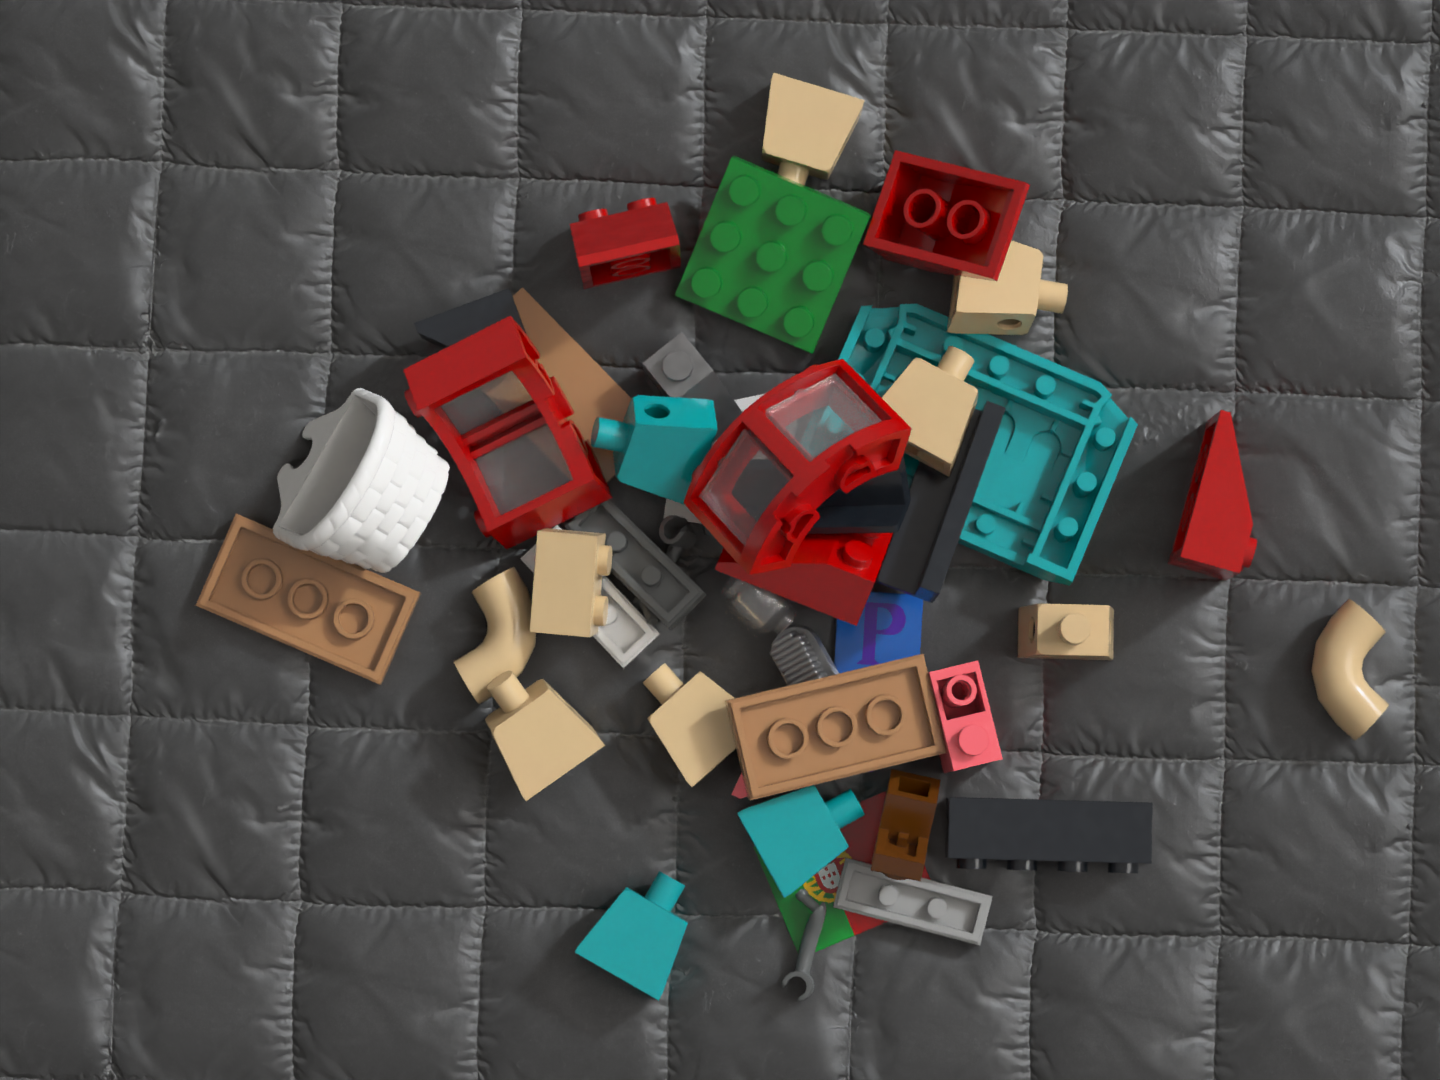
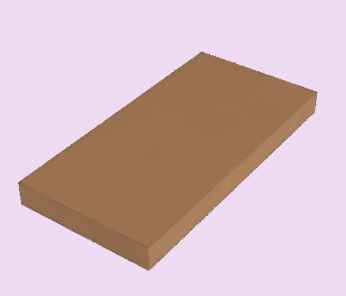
[480,287,632,484]
[195,514,421,685]
[725,654,947,800]

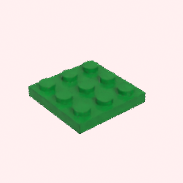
[675,156,872,354]

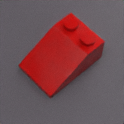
[863,150,1030,281]
[569,198,681,289]
[1168,410,1257,580]
[715,533,893,626]

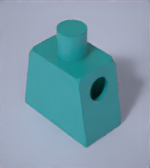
[591,395,718,505]
[737,785,865,898]
[575,871,688,1001]

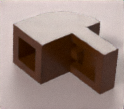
[871,769,941,882]

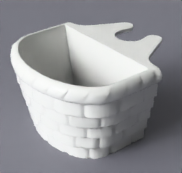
[273,388,450,573]

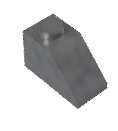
[642,332,742,443]

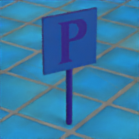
[834,592,923,772]

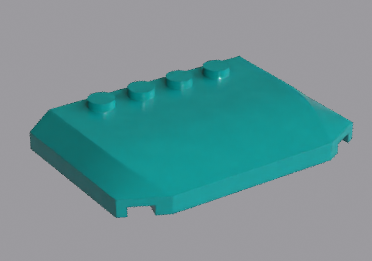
[800,304,1138,586]

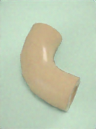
[453,567,536,705]
[1311,599,1389,741]

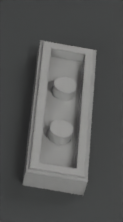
[833,857,993,945]

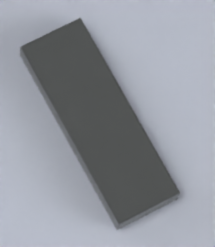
[564,500,707,631]

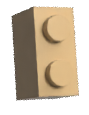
[530,528,612,637]

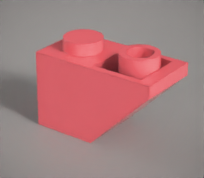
[928,660,1003,773]

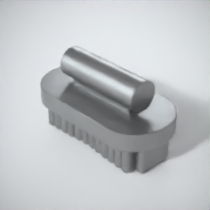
[769,625,839,685]

